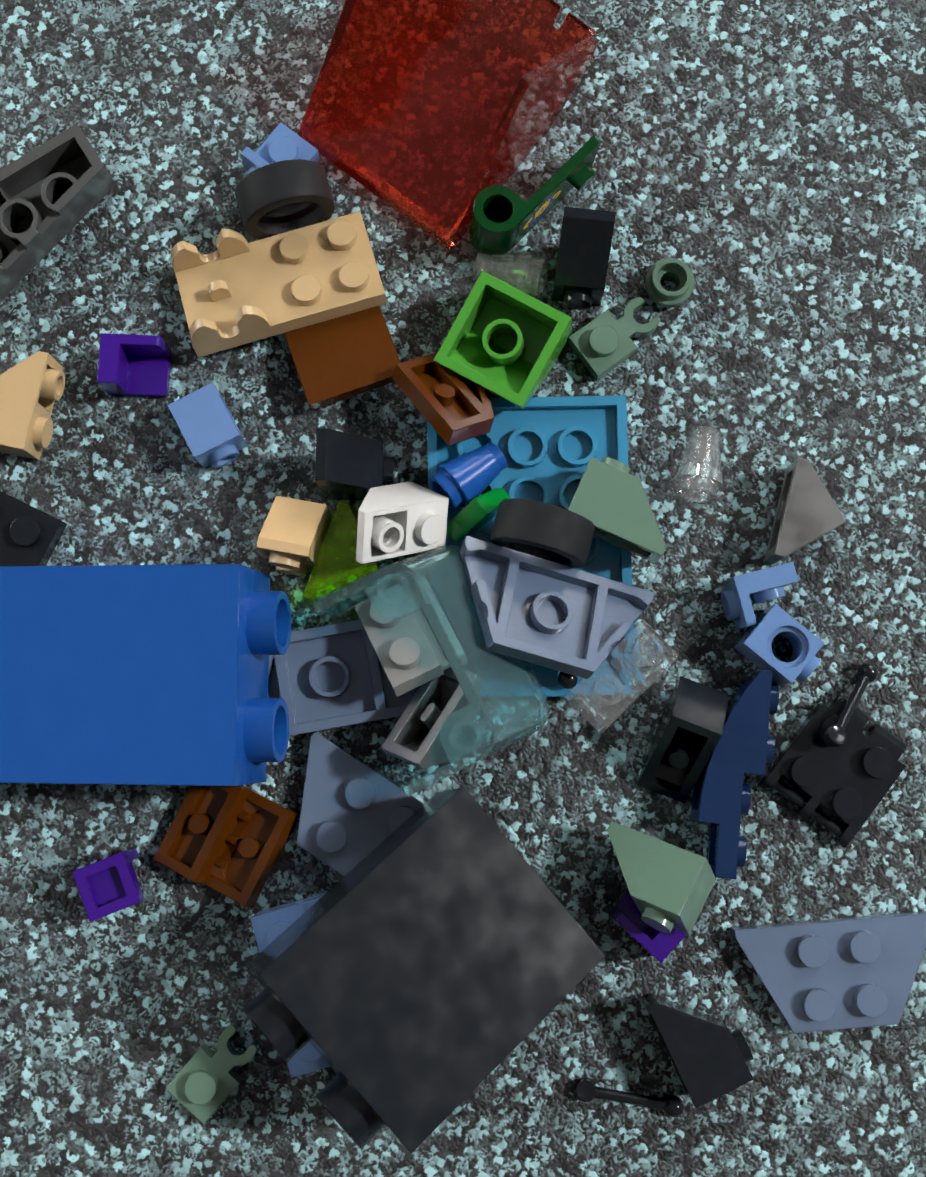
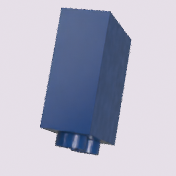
[0,564,291,786]

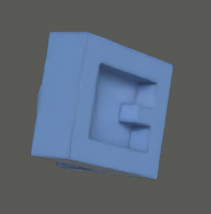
[240,122,320,177]
[721,562,798,630]

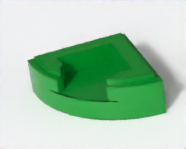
[446,488,511,543]

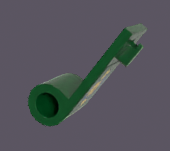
[469,136,600,257]

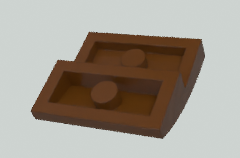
[285,306,400,410]
[154,785,299,907]

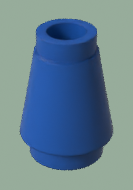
[430,442,507,512]

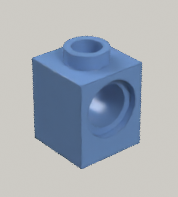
[167,382,248,468]
[734,604,824,686]

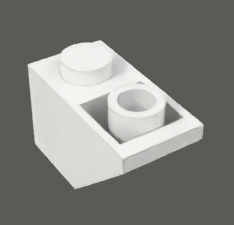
[356,481,449,564]

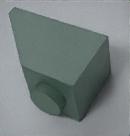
[568,457,667,563]
[607,821,716,935]

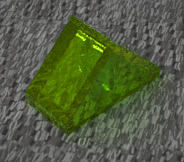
[303,501,381,605]

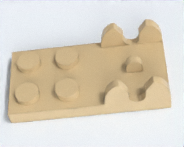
[171,211,387,357]

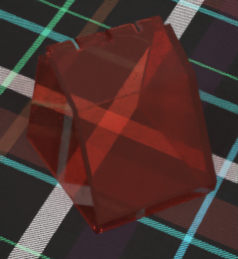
[298,0,600,249]

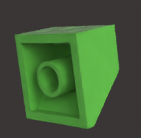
[434,271,572,409]

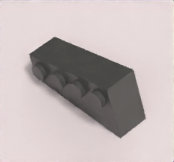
[0,124,116,302]

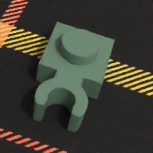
[568,297,660,381]
[165,1022,260,1124]

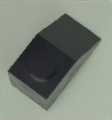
[552,207,616,310]
[315,428,395,500]
[637,676,729,803]
[642,993,754,1108]

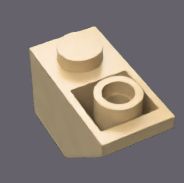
[0,351,65,460]
[256,495,332,576]

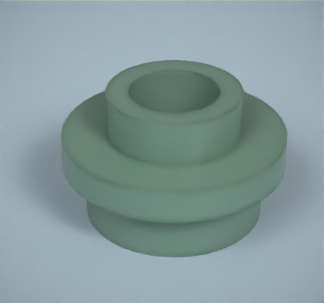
[645,258,695,307]

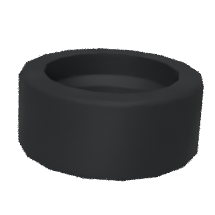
[235,159,336,239]
[490,498,595,568]

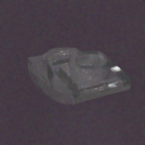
[564,619,679,734]

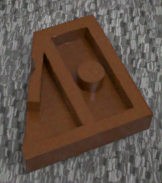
[393,352,494,446]

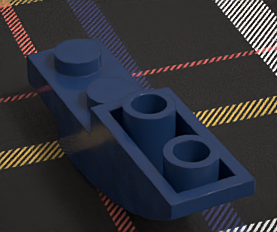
[690,670,779,879]

